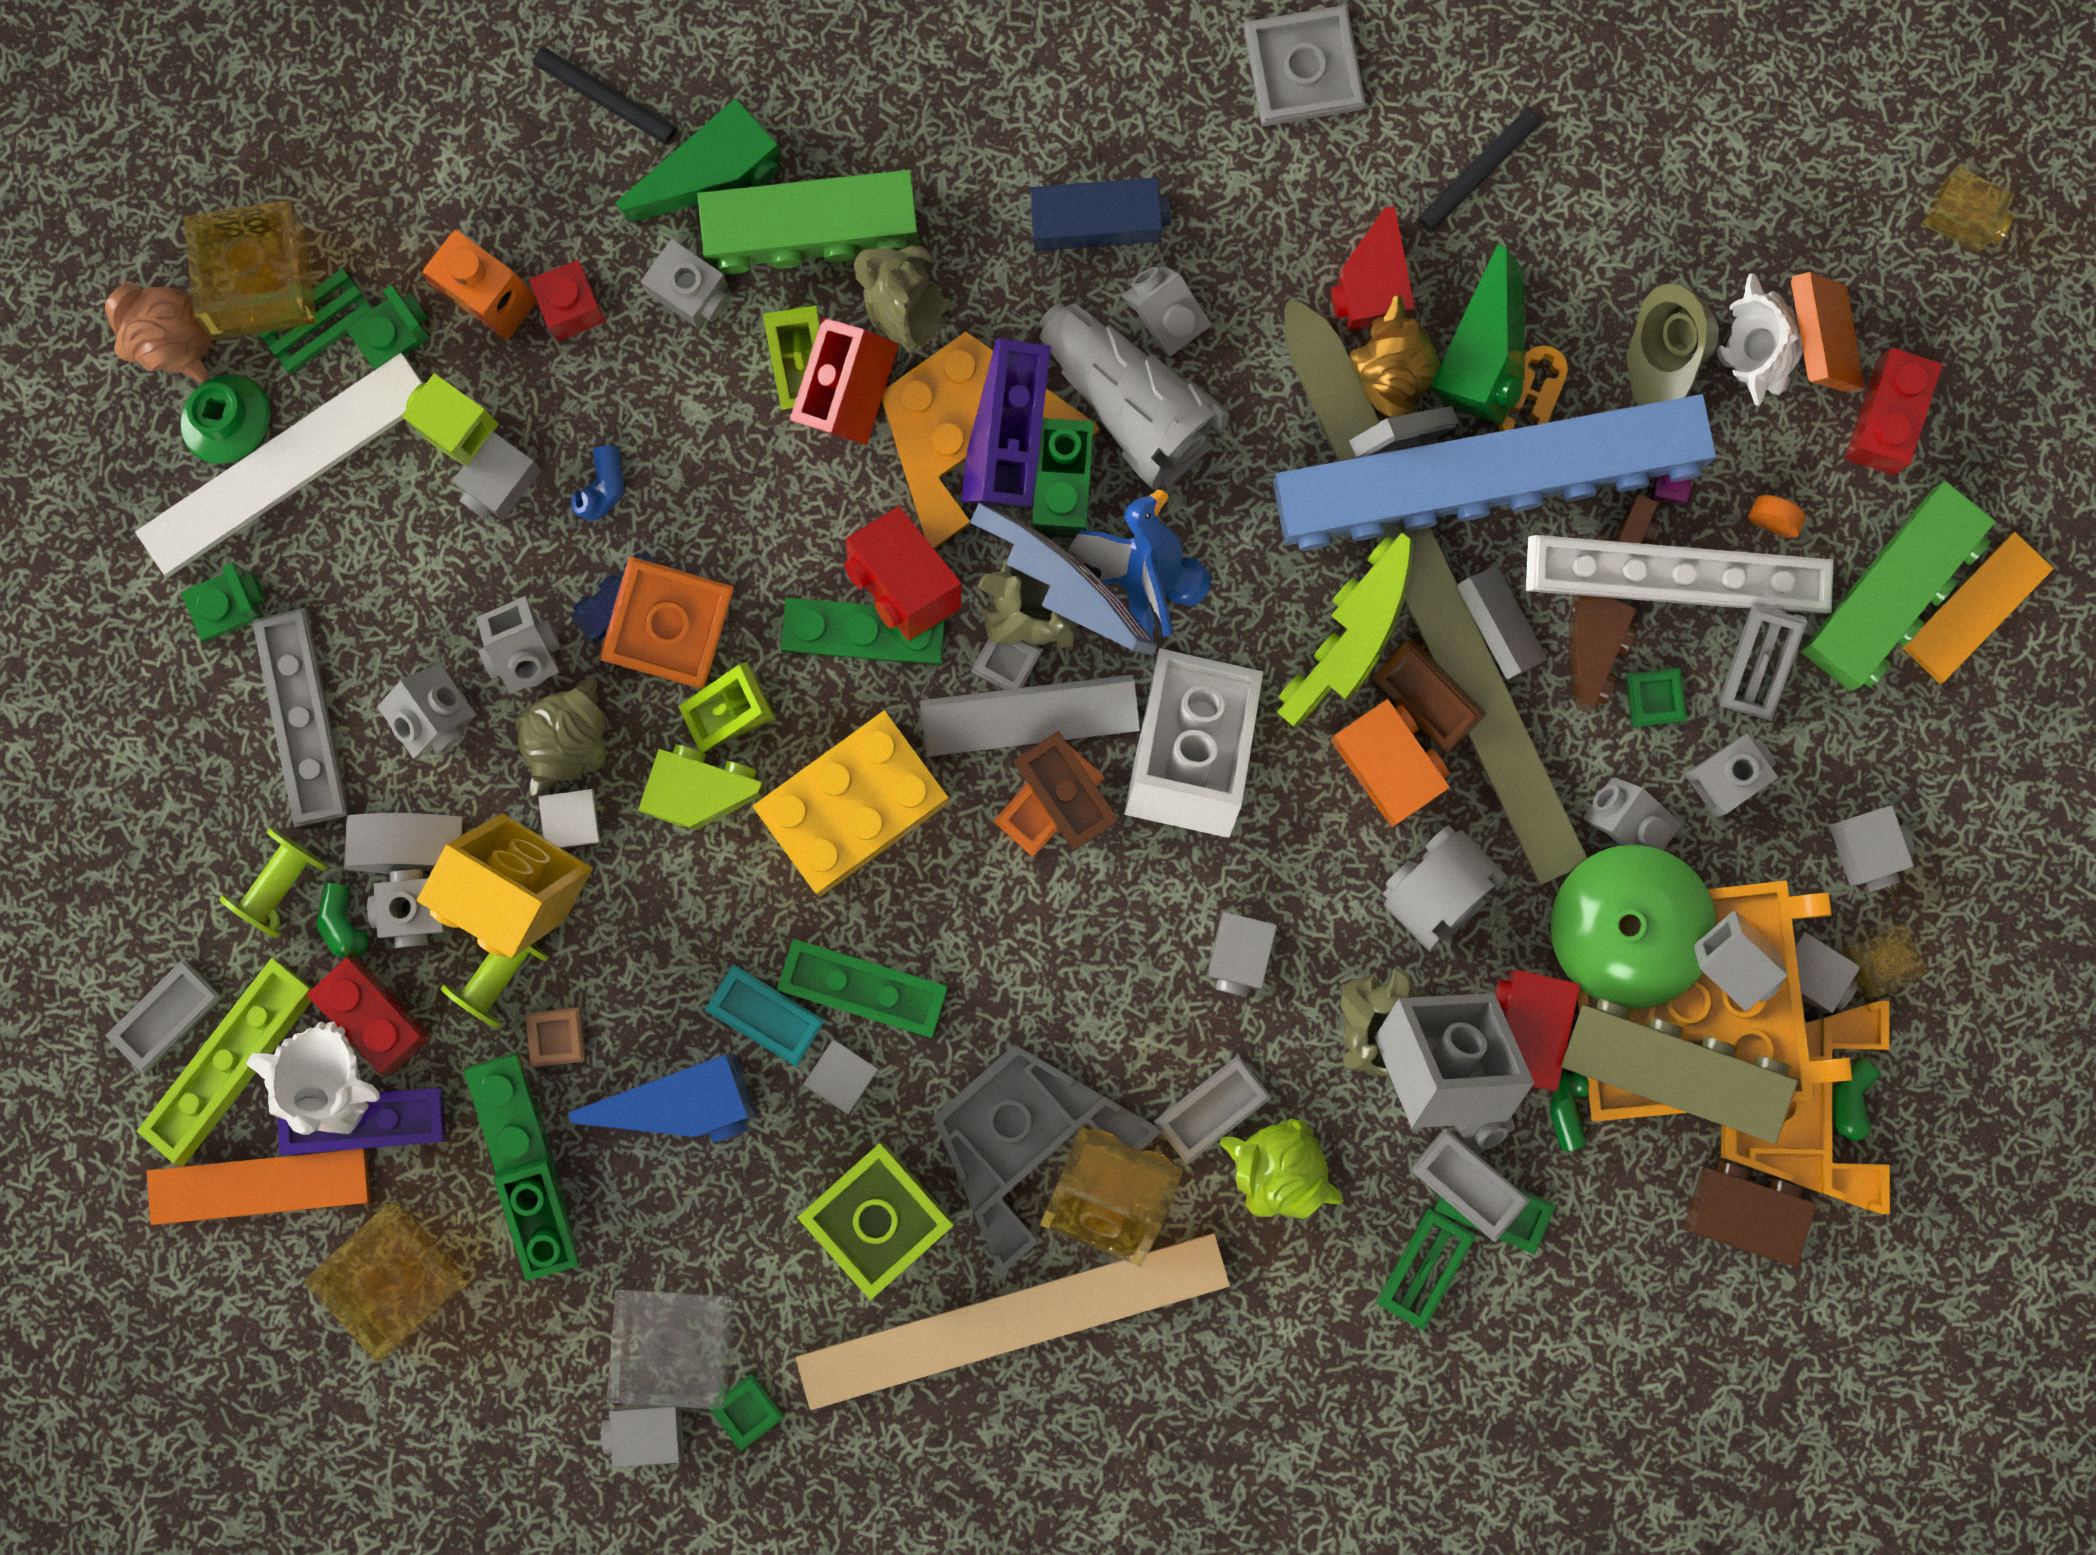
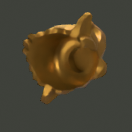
[1349,295,1440,422]

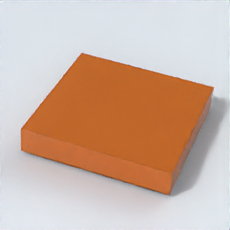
[1791,272,1865,392]
[599,555,734,689]

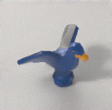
[1068,490,1211,640]

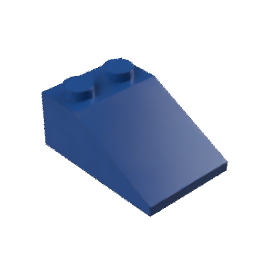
[568,1054,758,1143]

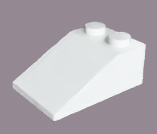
[1124,648,1263,838]

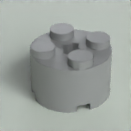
[1383,825,1508,952]

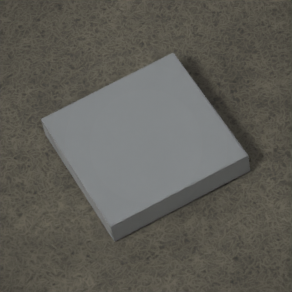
[1243,5,1366,127]

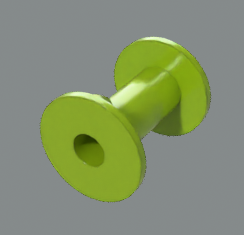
[219,827,329,938]
[440,944,550,1029]

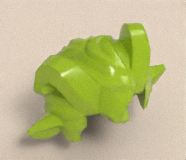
[1220,1118,1344,1219]

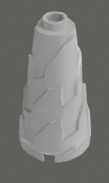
[1039,303,1229,491]

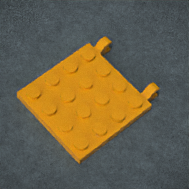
[1577,880,1852,1122]

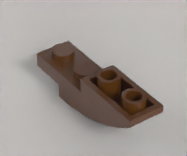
[1568,494,1660,713]

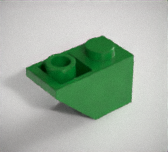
[1032,418,1094,537]

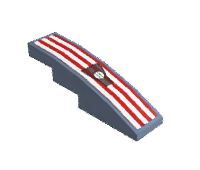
[970,503,1157,656]

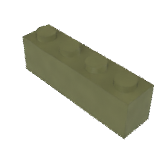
[1561,998,1799,1144]

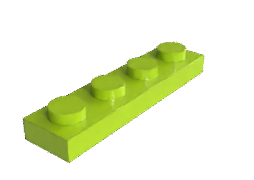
[136,958,313,1166]

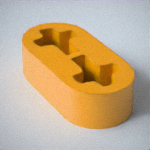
[1498,345,1568,431]

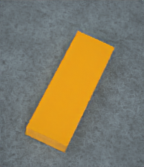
[1901,532,2054,684]

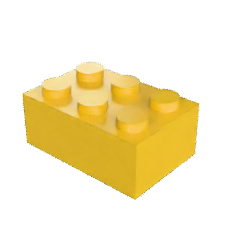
[752,710,950,897]
[416,813,593,959]

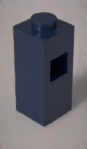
[1030,177,1171,252]

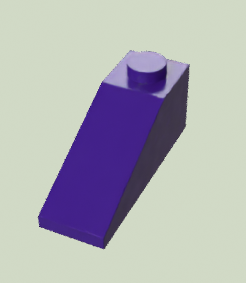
[961,338,1051,509]

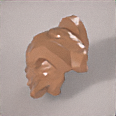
[105,281,214,383]

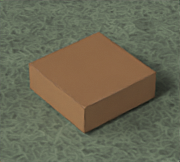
[525,1007,586,1068]

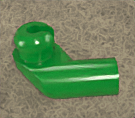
[316,882,369,959]
[1832,1057,1881,1141]
[1550,1069,1589,1151]

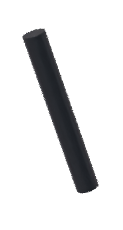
[533,46,677,146]
[1417,108,1541,233]

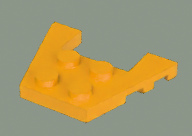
[882,332,1100,550]
[1721,1001,1890,1214]

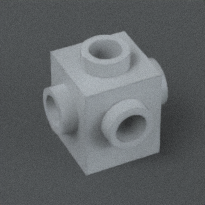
[476,596,561,694]
[377,663,476,759]
[367,869,454,948]

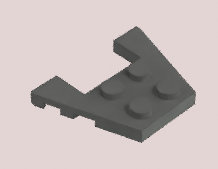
[933,1044,1162,1275]

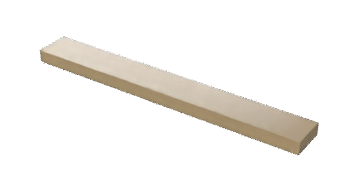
[795,1233,1230,1410]

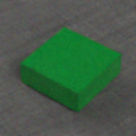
[1625,668,1687,728]
[708,1373,785,1451]

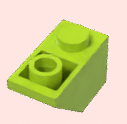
[401,373,499,467]
[638,744,766,831]

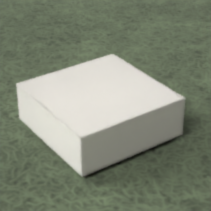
[538,789,600,848]

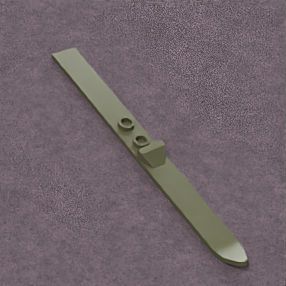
[1284,300,1587,886]

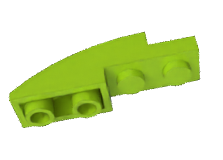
[1277,533,1414,728]

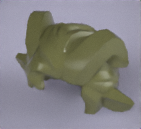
[854,245,950,354]
[978,558,1080,648]
[515,676,606,798]
[1340,968,1429,1097]

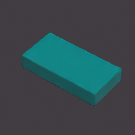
[705,964,825,1067]

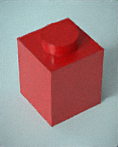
[528,260,606,342]

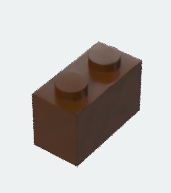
[1682,1161,1817,1267]

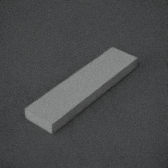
[252,608,349,828]
[920,674,1140,757]

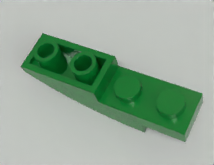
[463,1051,580,1281]

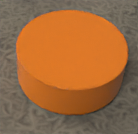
[1748,495,1806,539]

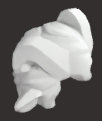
[1717,273,1803,406]
[247,1021,380,1135]

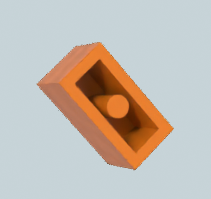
[1331,699,1450,828]

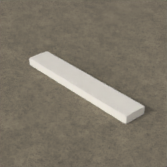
[135,353,422,578]
[1526,535,1834,614]

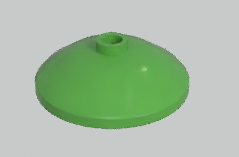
[1551,845,1717,1009]

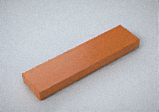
[147,1148,371,1225]

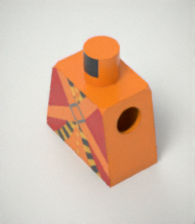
[423,230,537,341]

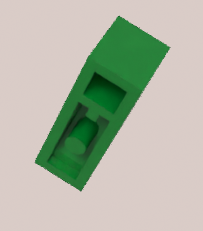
[615,98,782,223]
[1430,245,1525,425]

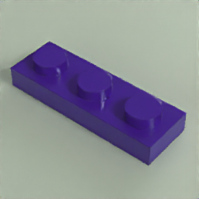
[277,1087,447,1155]

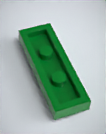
[781,598,945,666]
[777,939,949,1038]

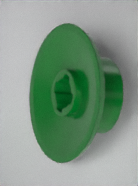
[181,374,270,464]

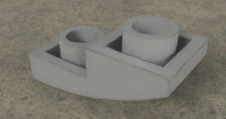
[343,813,462,874]

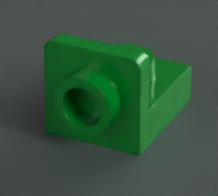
[345,285,430,371]
[181,562,266,643]

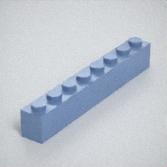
[1273,394,1716,551]

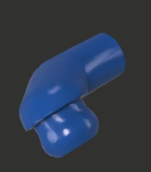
[571,445,625,521]

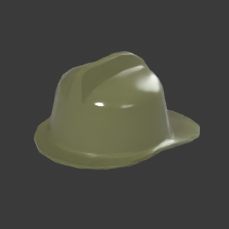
[1626,283,1719,406]

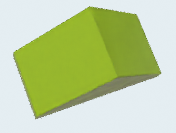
[763,306,821,410]
[678,662,776,753]

